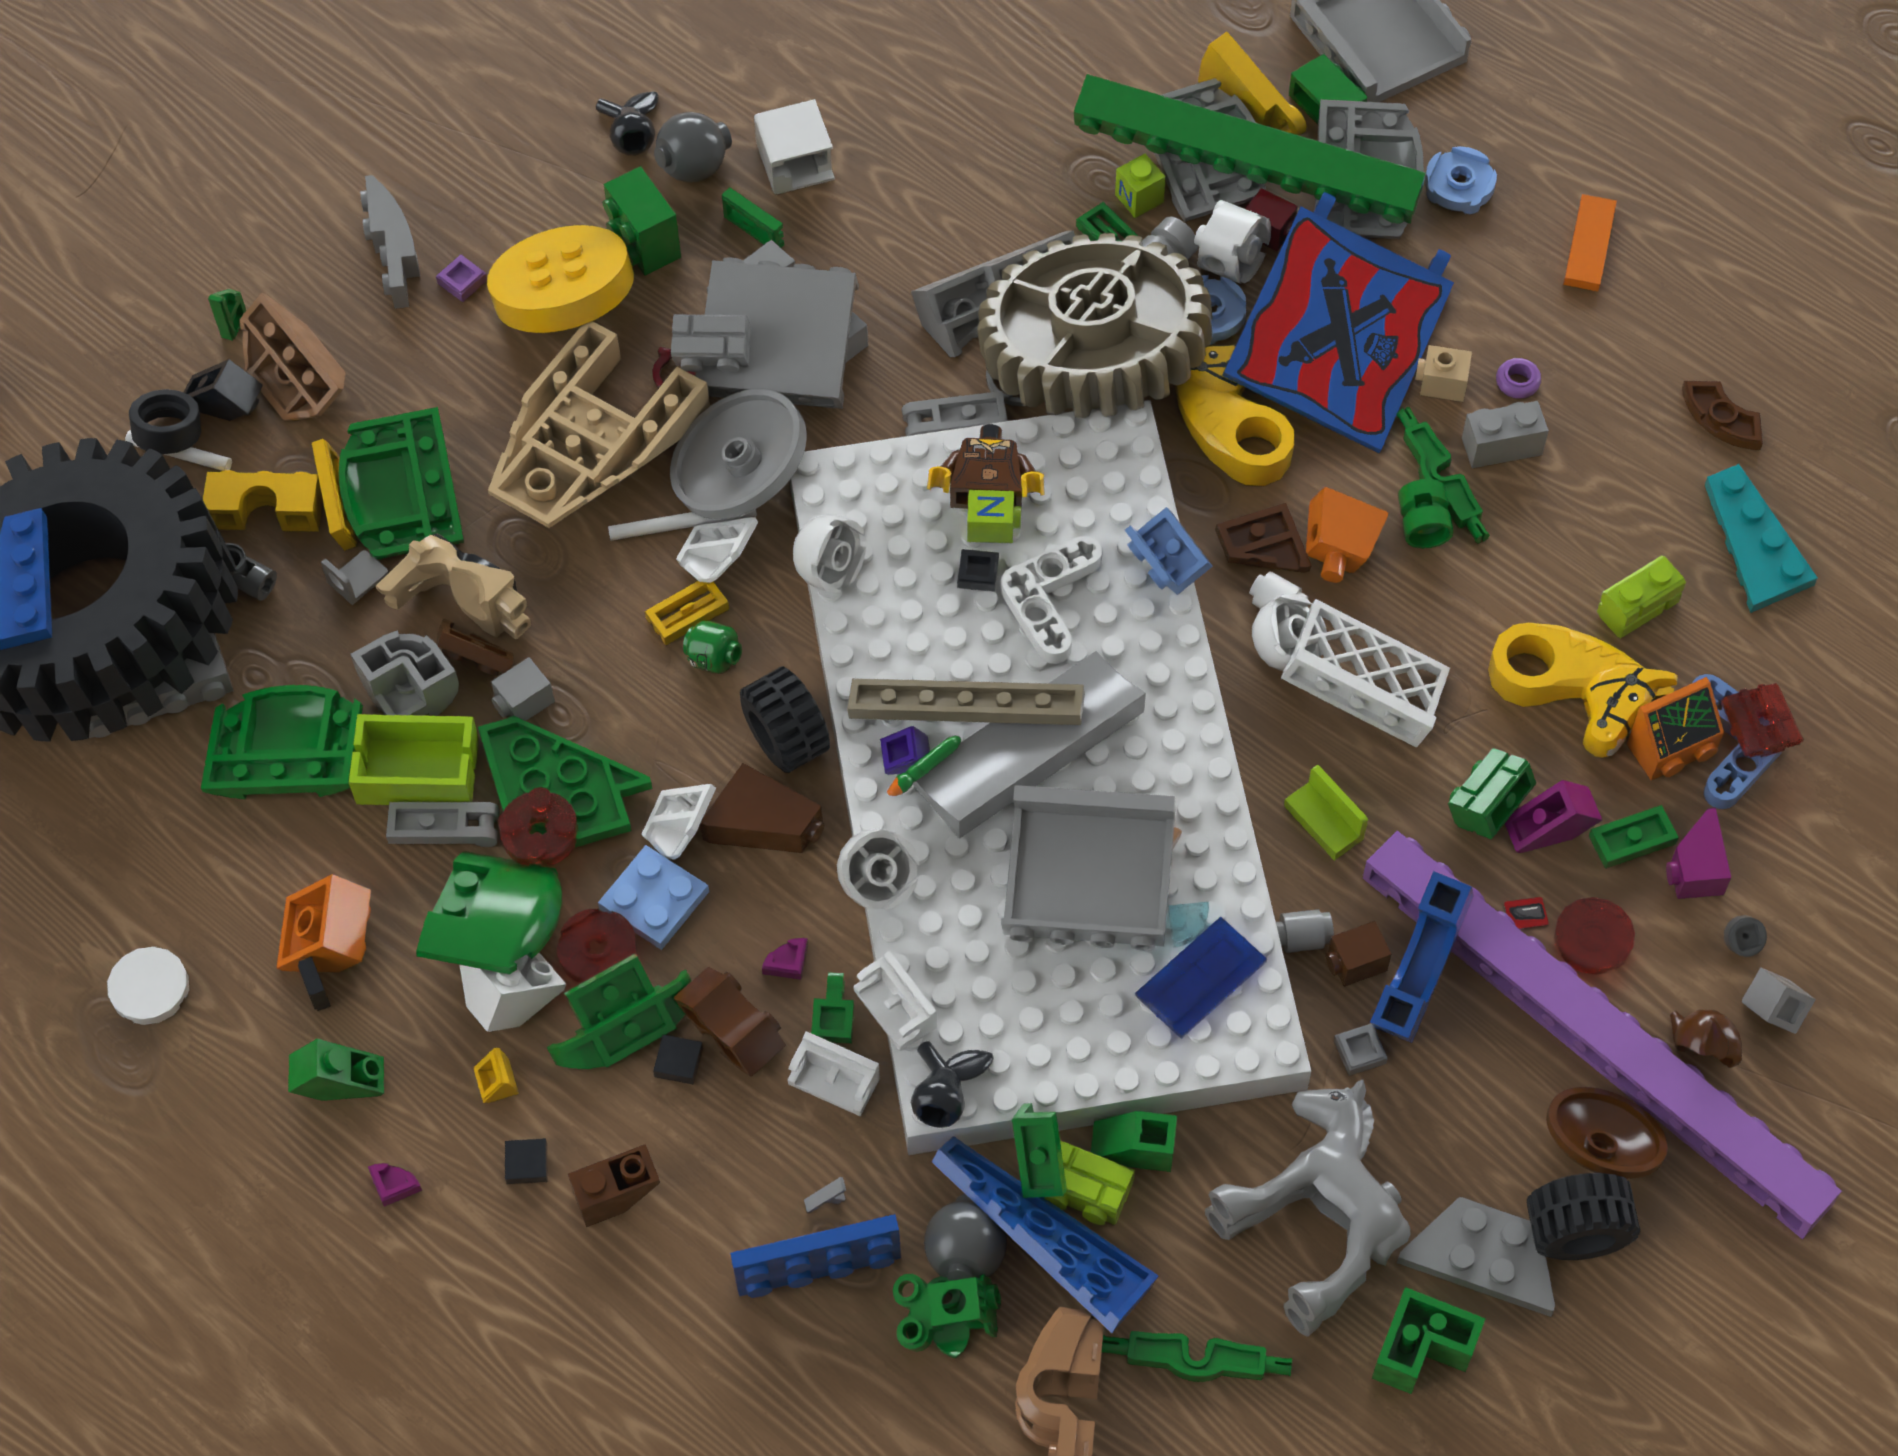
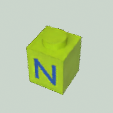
[1115,153,1166,218]
[967,490,1021,543]

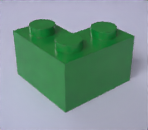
[1372,1287,1486,1394]

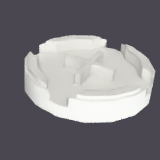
[107,947,189,1025]

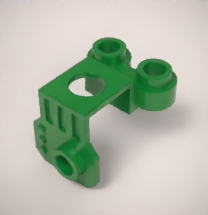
[893,1274,1001,1352]

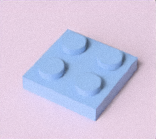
[598,845,709,950]

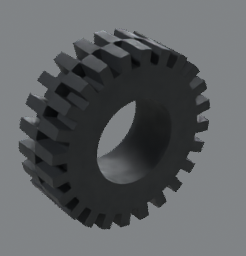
[0,438,238,742]

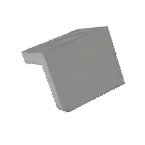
[1742,967,1816,1034]

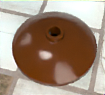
[1546,1087,1668,1179]

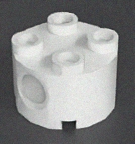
[1194,200,1271,284]

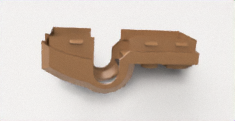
[1015,1307,1104,1456]

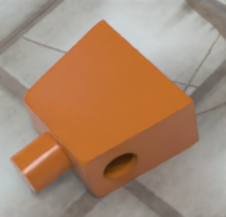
[1306,487,1389,583]

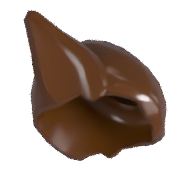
[1670,1009,1742,1068]

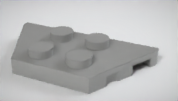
[1397,1197,1555,1317]

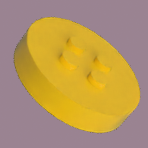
[487,225,634,333]

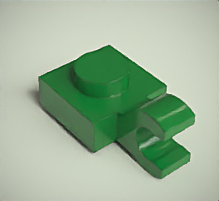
[811,972,855,1044]

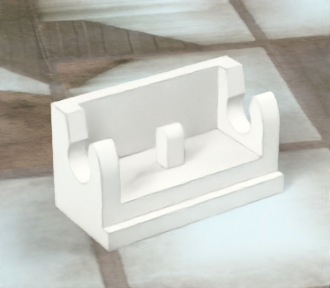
[854,950,937,1052]
[788,1031,880,1116]

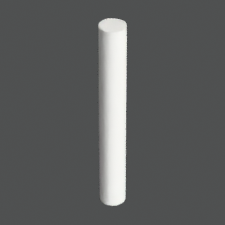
[125,430,232,471]

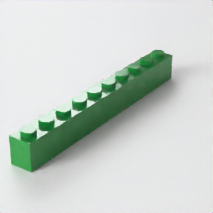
[1074,74,1426,224]

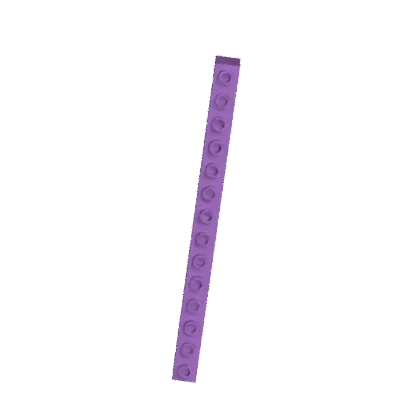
[1363,831,1842,1239]

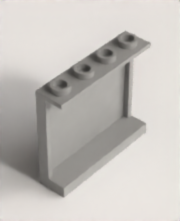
[1290,0,1471,102]
[696,257,859,409]
[1001,785,1176,951]

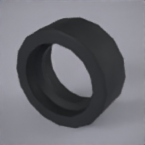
[129,389,201,454]

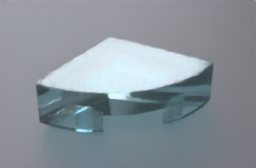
[1168,902,1209,948]

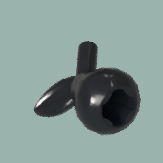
[596,91,659,156]
[911,1041,994,1128]

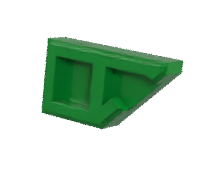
[208,289,247,341]

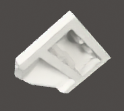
[676,517,758,583]
[642,784,716,859]

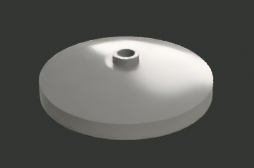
[670,389,807,519]

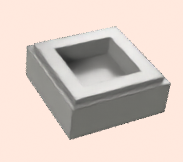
[1334,1024,1388,1076]

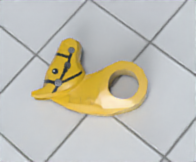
[1175,345,1294,486]
[1488,623,1678,758]

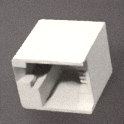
[754,99,835,194]

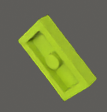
[1284,765,1368,861]

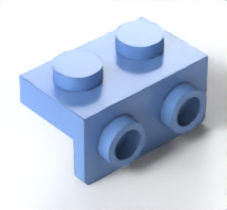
[1125,507,1213,595]

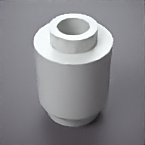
[1249,571,1308,609]

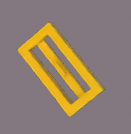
[645,581,729,645]

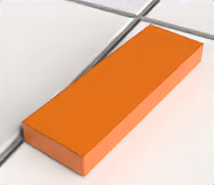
[1563,194,1617,292]

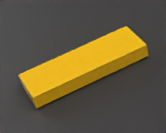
[312,439,357,551]

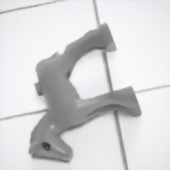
[1205,1079,1411,1337]

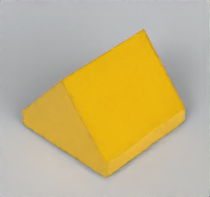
[473,1048,519,1103]

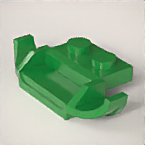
[547,954,692,1069]

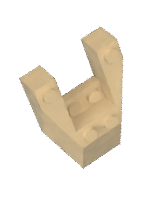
[488,321,710,528]

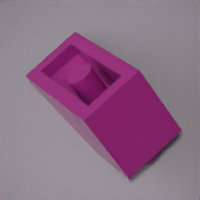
[1505,780,1602,853]
[1666,808,1731,899]

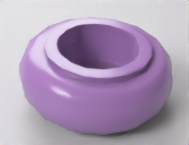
[1496,358,1541,399]

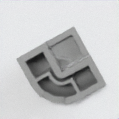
[350,630,459,716]

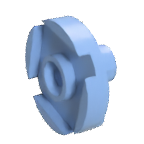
[1425,146,1497,214]
[1201,275,1246,345]

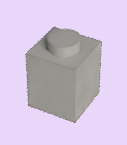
[491,657,555,721]

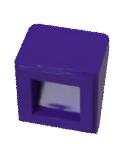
[880,726,930,775]

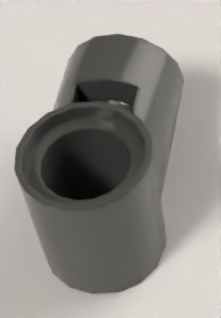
[225,543,277,601]

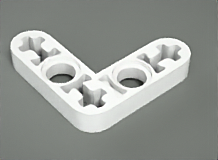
[1001,536,1102,664]

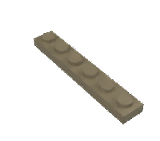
[847,678,1085,725]

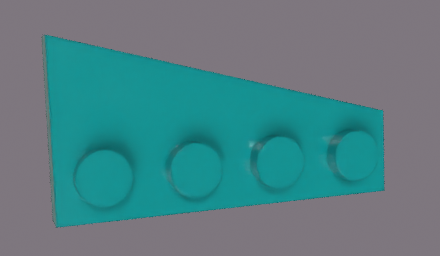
[1705,464,1818,613]

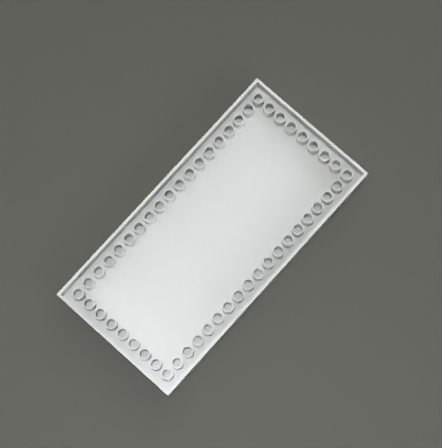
[789,400,1311,1155]

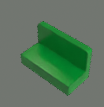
[1012,1103,1067,1198]

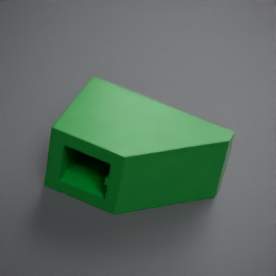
[288,1038,384,1101]
[1090,1111,1177,1172]

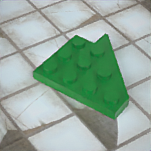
[478,716,653,862]

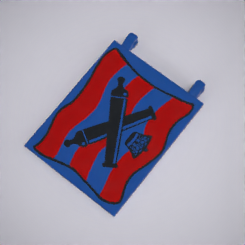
[1222,192,1454,453]

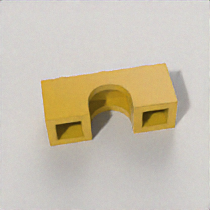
[203,470,323,532]

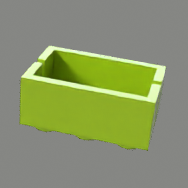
[349,714,479,805]

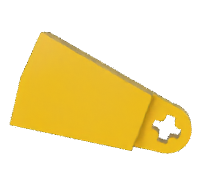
[1198,31,1307,136]

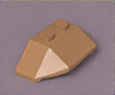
[240,293,346,421]

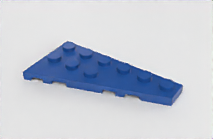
[932,1136,1159,1333]

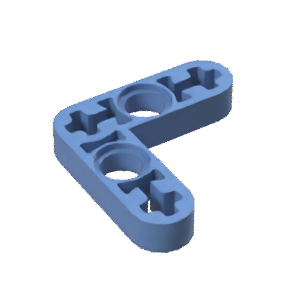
[1692,674,1788,809]

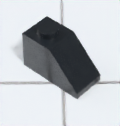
[183,359,263,421]

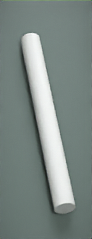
[608,509,757,541]

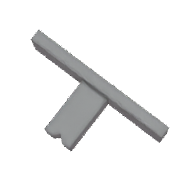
[804,1177,846,1213]

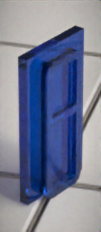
[1135,917,1267,1039]

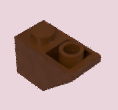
[568,1144,660,1227]

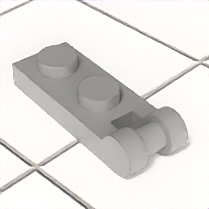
[902,391,1008,436]
[386,802,499,847]

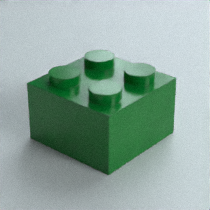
[602,166,682,276]

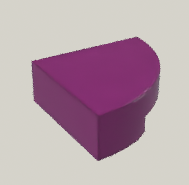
[762,938,808,980]
[368,1163,422,1207]

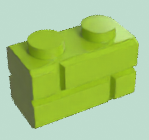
[1597,555,1686,639]
[1044,1140,1135,1225]

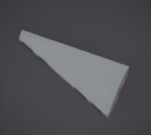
[911,231,1075,357]

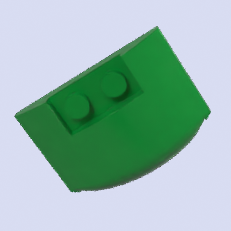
[339,407,464,559]
[200,685,363,799]
[416,851,562,974]

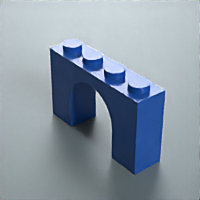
[1370,871,1474,1043]

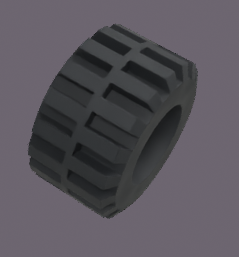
[740,666,830,773]
[1527,1173,1641,1260]

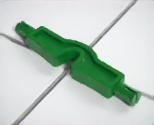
[1397,407,1490,544]
[1101,1331,1292,1382]

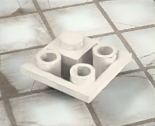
[460,953,566,1032]

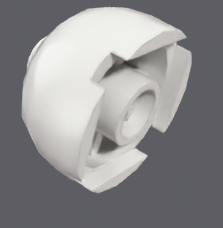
[793,514,866,593]
[1252,593,1327,671]
[837,829,919,910]

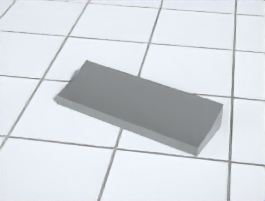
[913,651,1146,839]

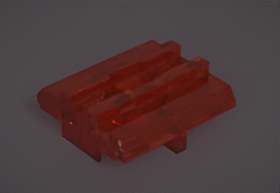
[1721,683,1804,758]

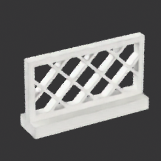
[1281,599,1450,748]

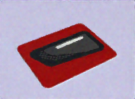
[1504,897,1549,929]

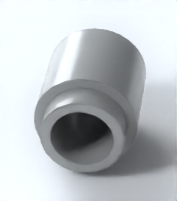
[1276,909,1334,953]

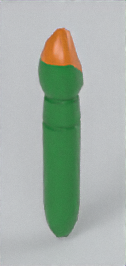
[887,735,961,796]

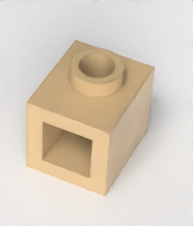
[1415,345,1472,402]

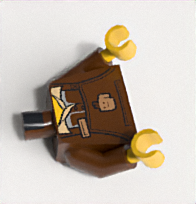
[927,424,1045,512]

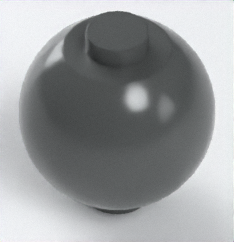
[654,112,732,183]
[924,1194,1007,1281]

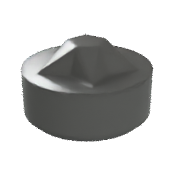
[1724,915,1767,957]

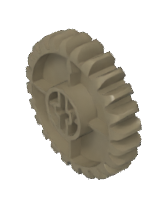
[977,233,1213,418]

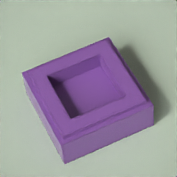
[436,255,487,302]

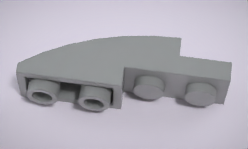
[360,175,420,309]

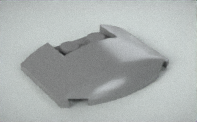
[1154,78,1266,222]
[1314,99,1424,239]

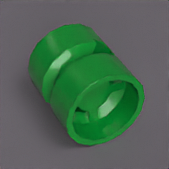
[1398,479,1454,549]

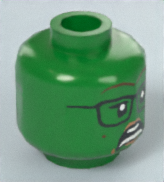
[683,621,742,674]

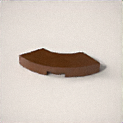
[1682,381,1763,450]

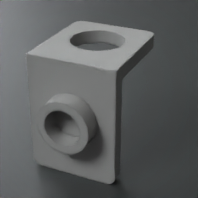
[321,550,388,605]

